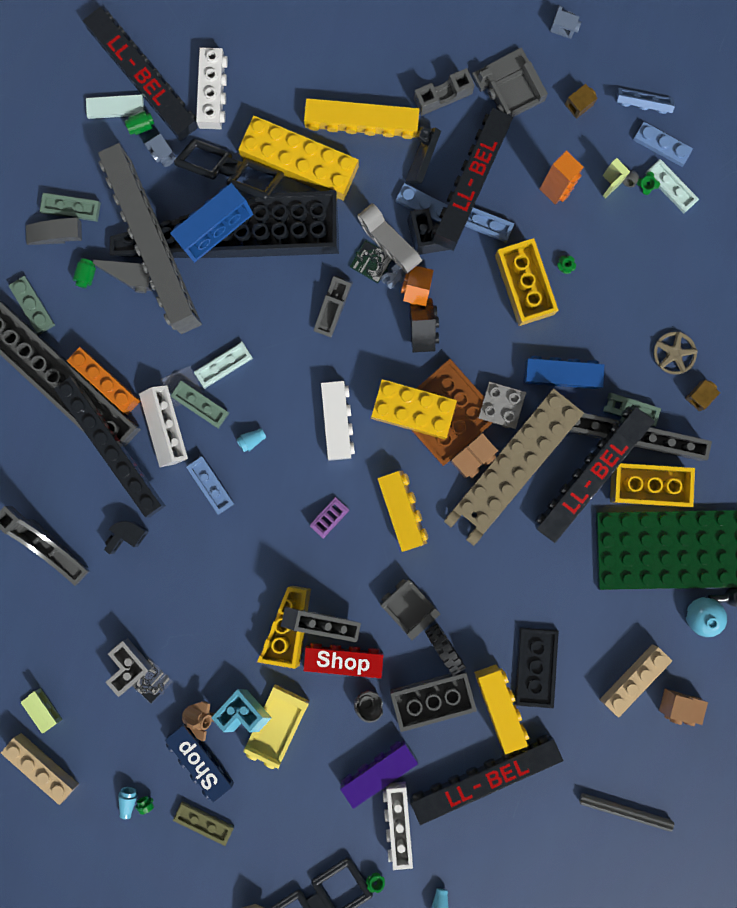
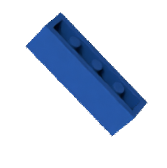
[524,356,605,390]

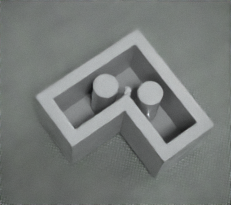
[106,638,153,697]

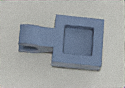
[380,264,406,289]

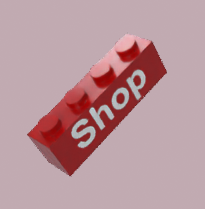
[303,643,383,678]

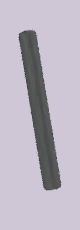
[579,793,674,832]

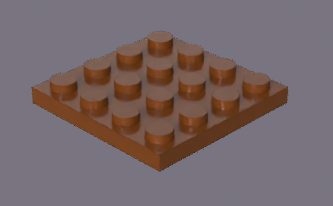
[411,359,492,466]

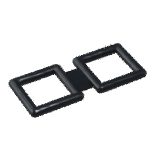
[174,139,284,200]
[270,857,373,908]

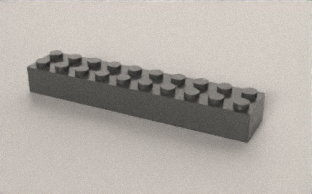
[98,143,202,334]
[0,300,141,447]

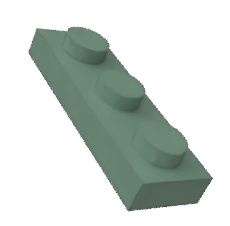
[40,193,101,222]
[8,276,55,335]
[170,381,229,429]

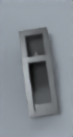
[26,218,82,245]
[314,275,353,337]

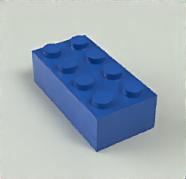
[170,183,253,263]

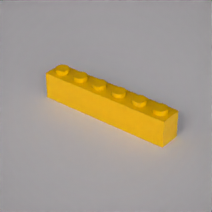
[304,98,420,139]

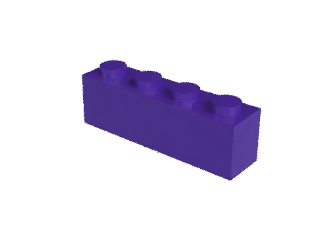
[340,740,418,809]

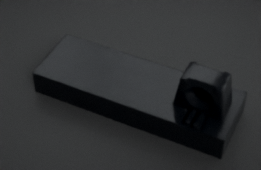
[406,127,441,185]

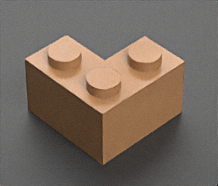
[450,433,498,478]
[659,689,708,726]

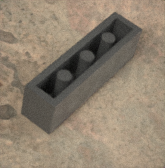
[281,607,361,642]

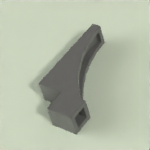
[0,506,90,586]

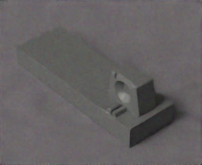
[472,47,529,92]

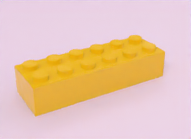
[238,115,359,201]

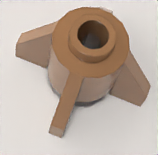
[182,701,215,741]

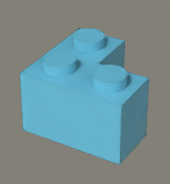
[212,689,272,732]

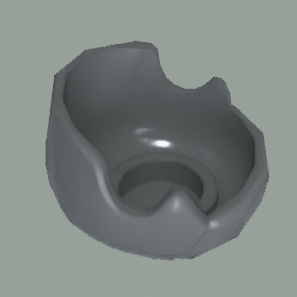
[354,690,383,723]

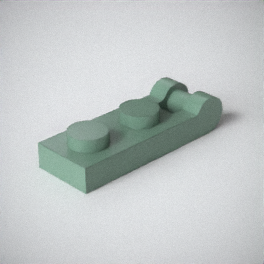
[603,393,661,427]

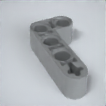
[357,203,422,273]

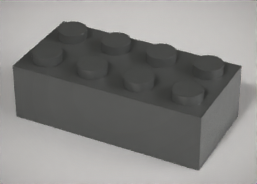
[390,670,477,732]

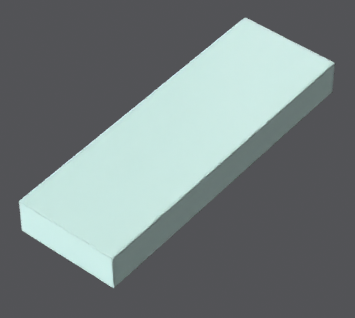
[86,95,144,119]
[645,159,699,214]
[194,342,253,388]

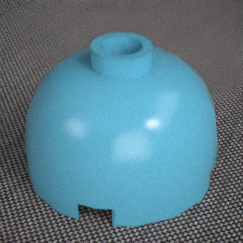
[686,597,727,637]

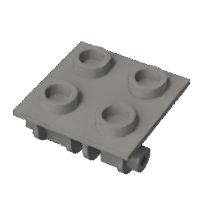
[479,382,526,429]

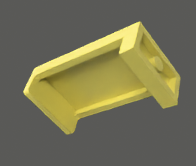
[243,684,310,769]

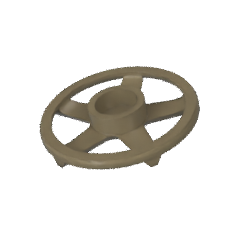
[654,332,697,374]

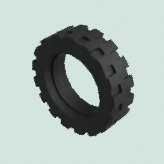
[425,623,466,676]

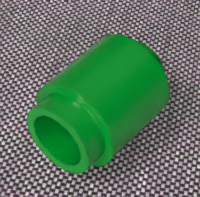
[125,110,155,135]
[72,258,96,288]

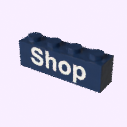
[165,724,234,803]

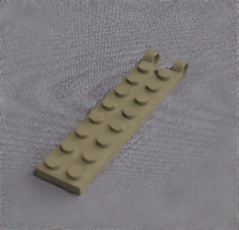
[444,388,584,546]

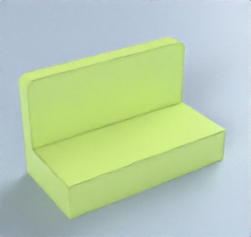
[603,158,630,198]
[21,688,62,733]

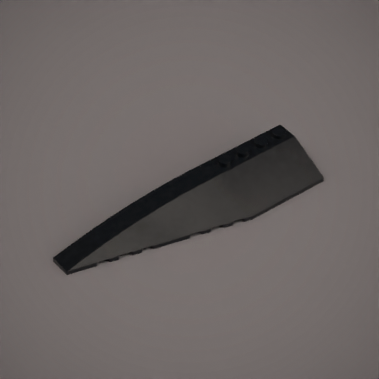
[110,191,339,258]

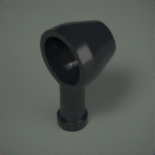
[708,587,737,607]

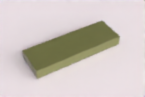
[173,801,235,846]

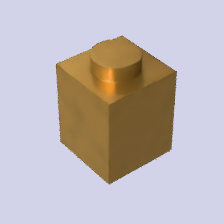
[565,84,597,119]
[685,380,721,411]

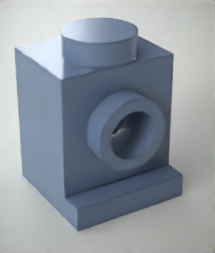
[550,6,581,39]
[145,134,176,167]

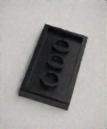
[514,627,559,708]

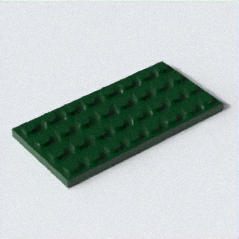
[596,510,737,590]

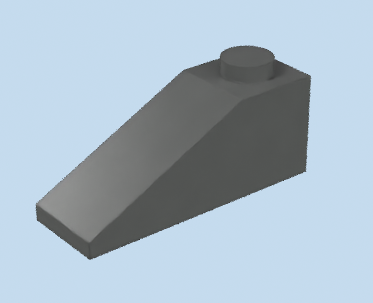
[93,260,152,293]

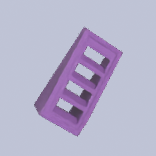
[309,497,350,539]

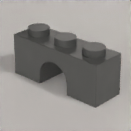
[414,68,475,116]

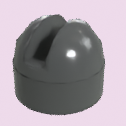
[622,171,639,188]

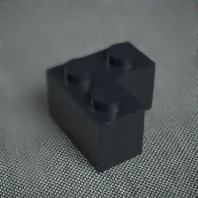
[407,208,450,255]
[409,298,439,353]

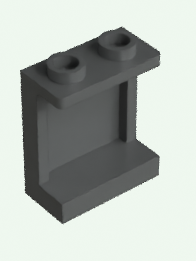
[487,61,548,116]
[380,579,440,640]

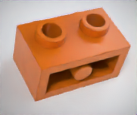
[401,266,434,306]

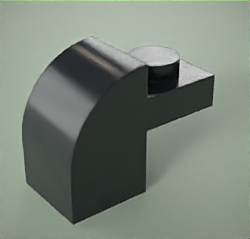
[104,521,149,554]

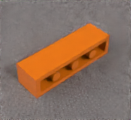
[539,150,584,205]
[67,347,141,415]

